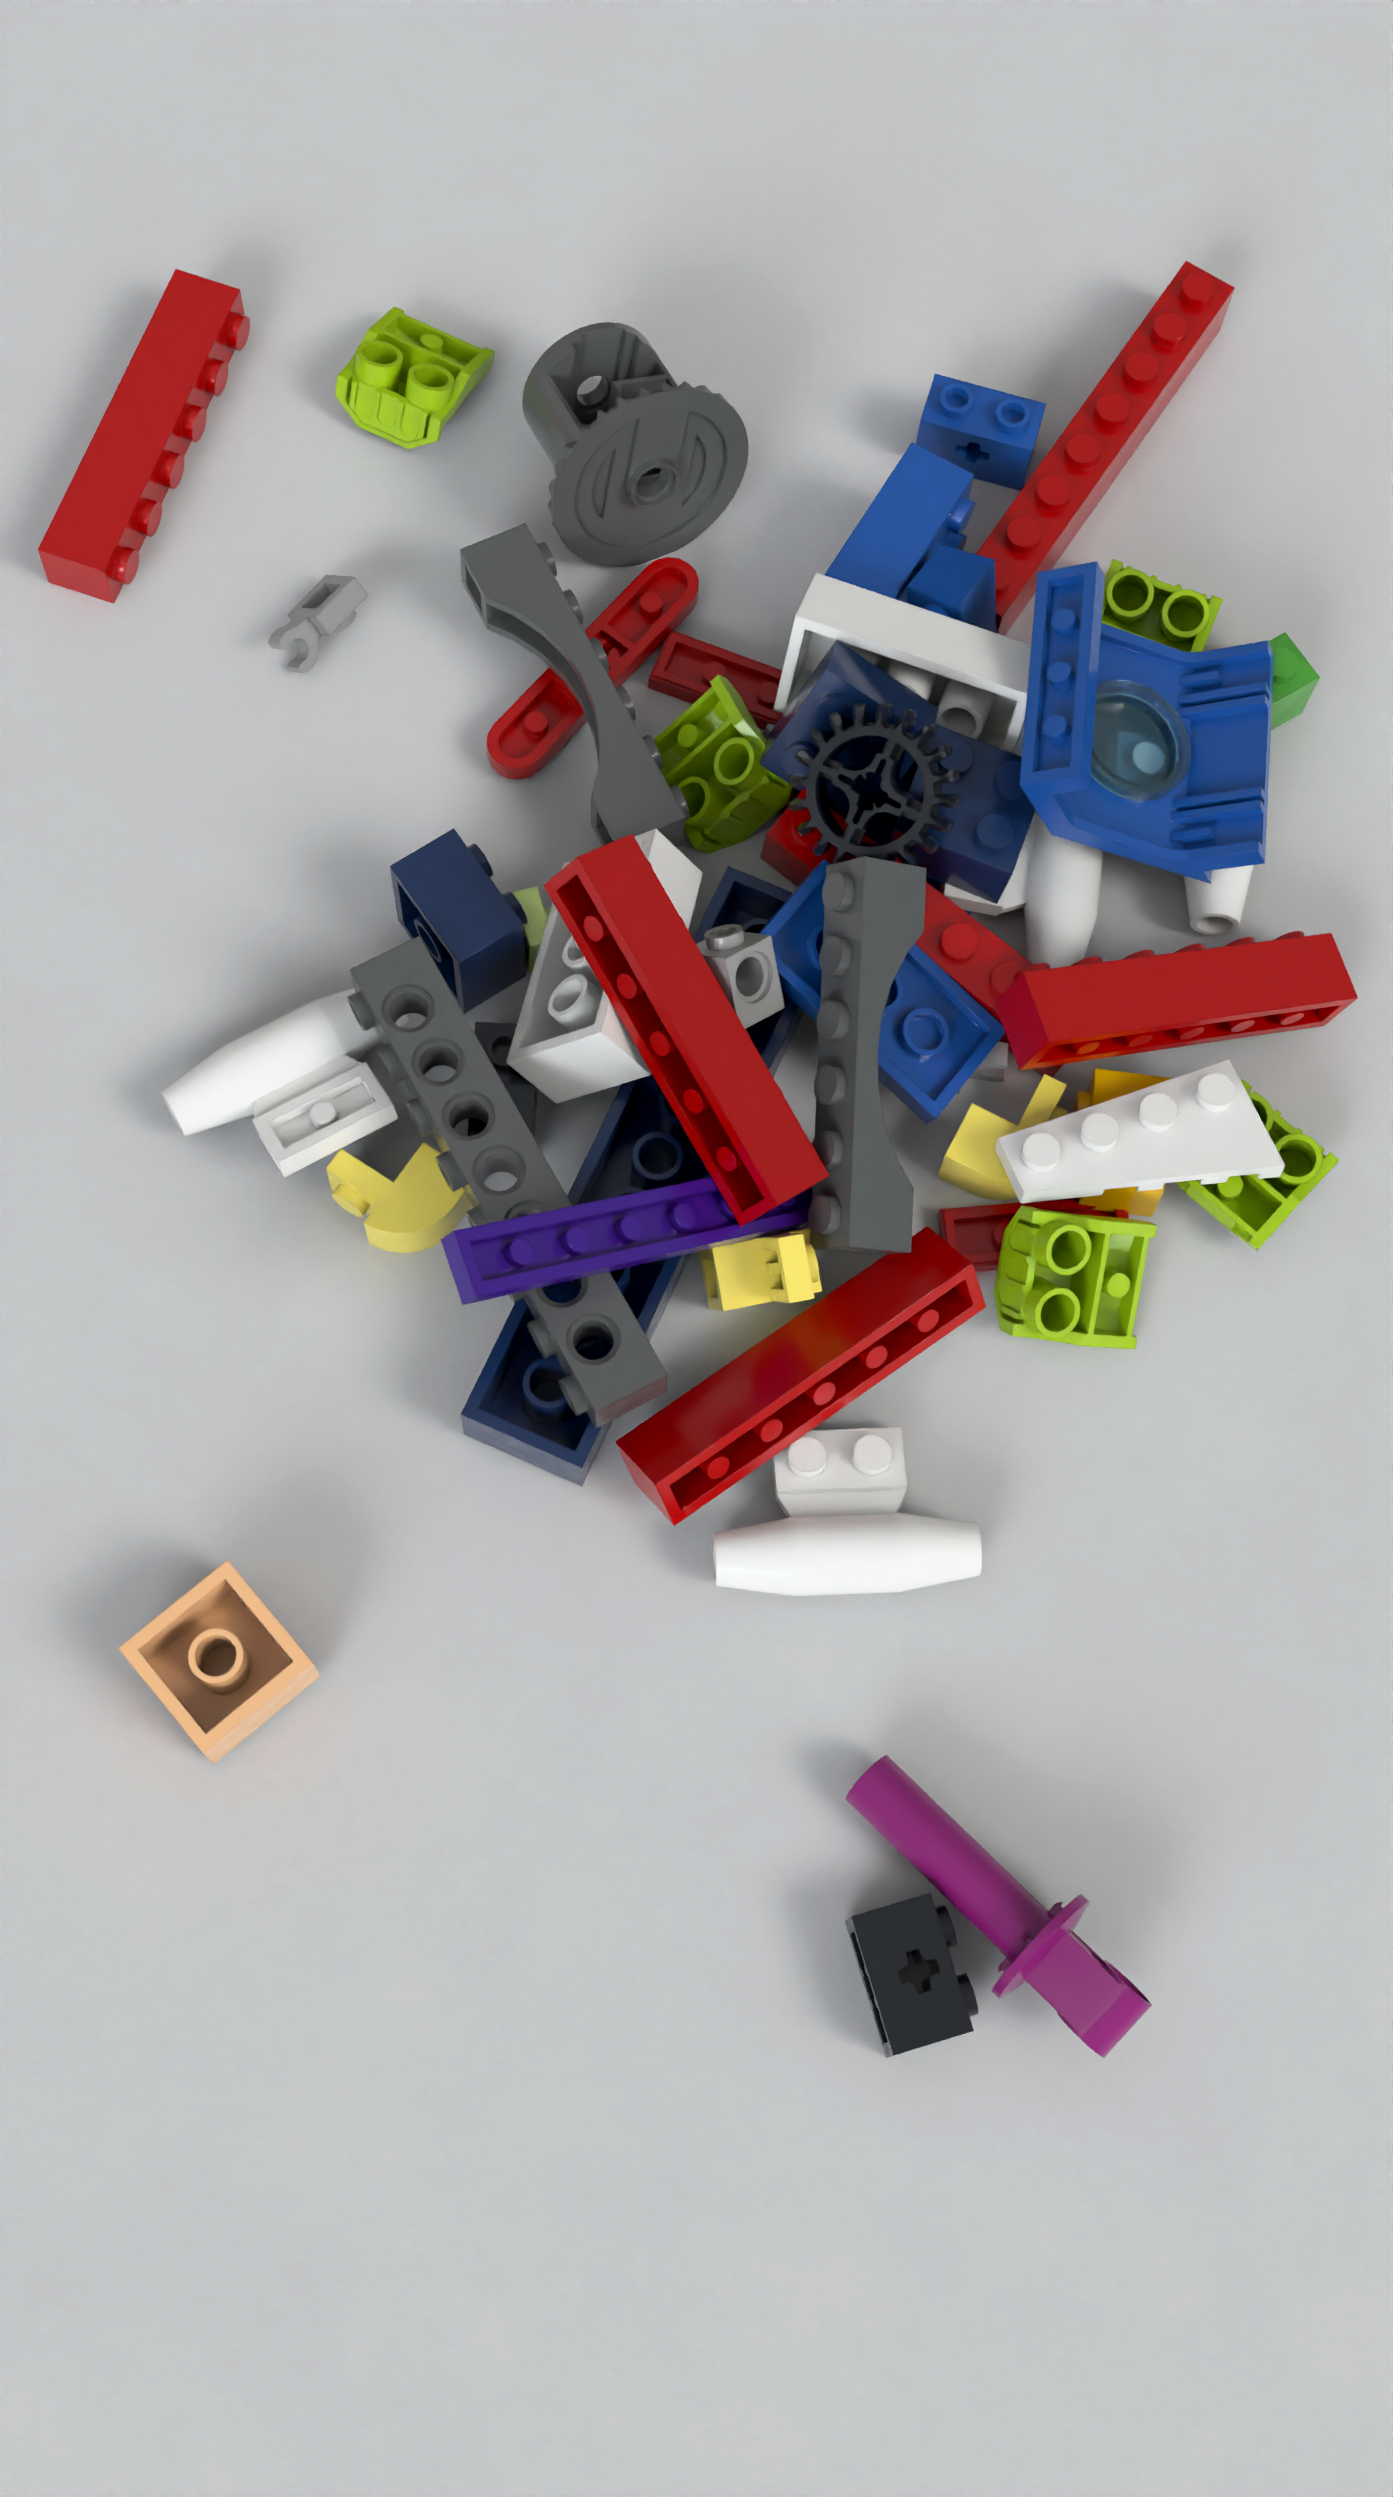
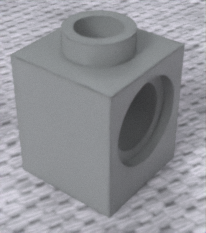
[696,924,785,1029]

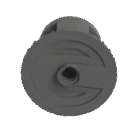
[522,322,749,567]

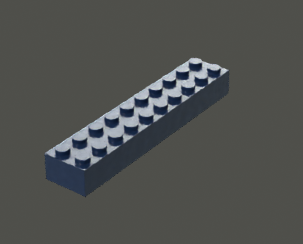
[461,866,804,1486]

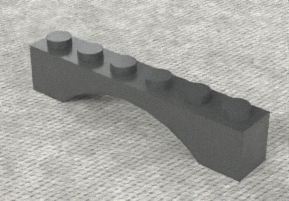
[460,523,690,848]
[808,856,926,1255]

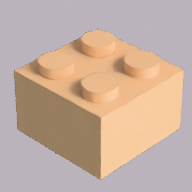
[118,1560,320,1764]

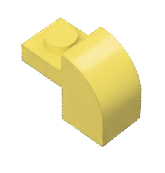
[937,1074,1068,1200]
[326,1142,472,1253]
[698,1228,822,1311]

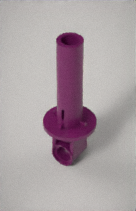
[846,1755,1152,2058]

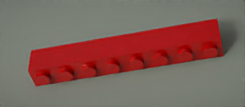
[976,261,1235,636]

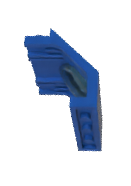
[1019,561,1274,884]

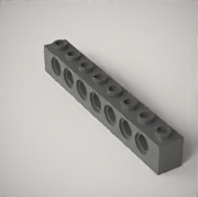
[347,936,667,1429]

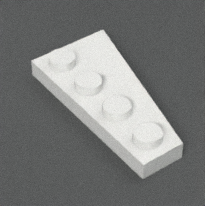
[995,1059,1285,1203]

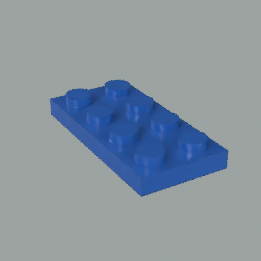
[758,859,1005,1124]

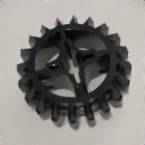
[788,703,961,866]

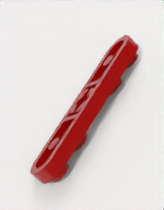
[486,557,699,780]

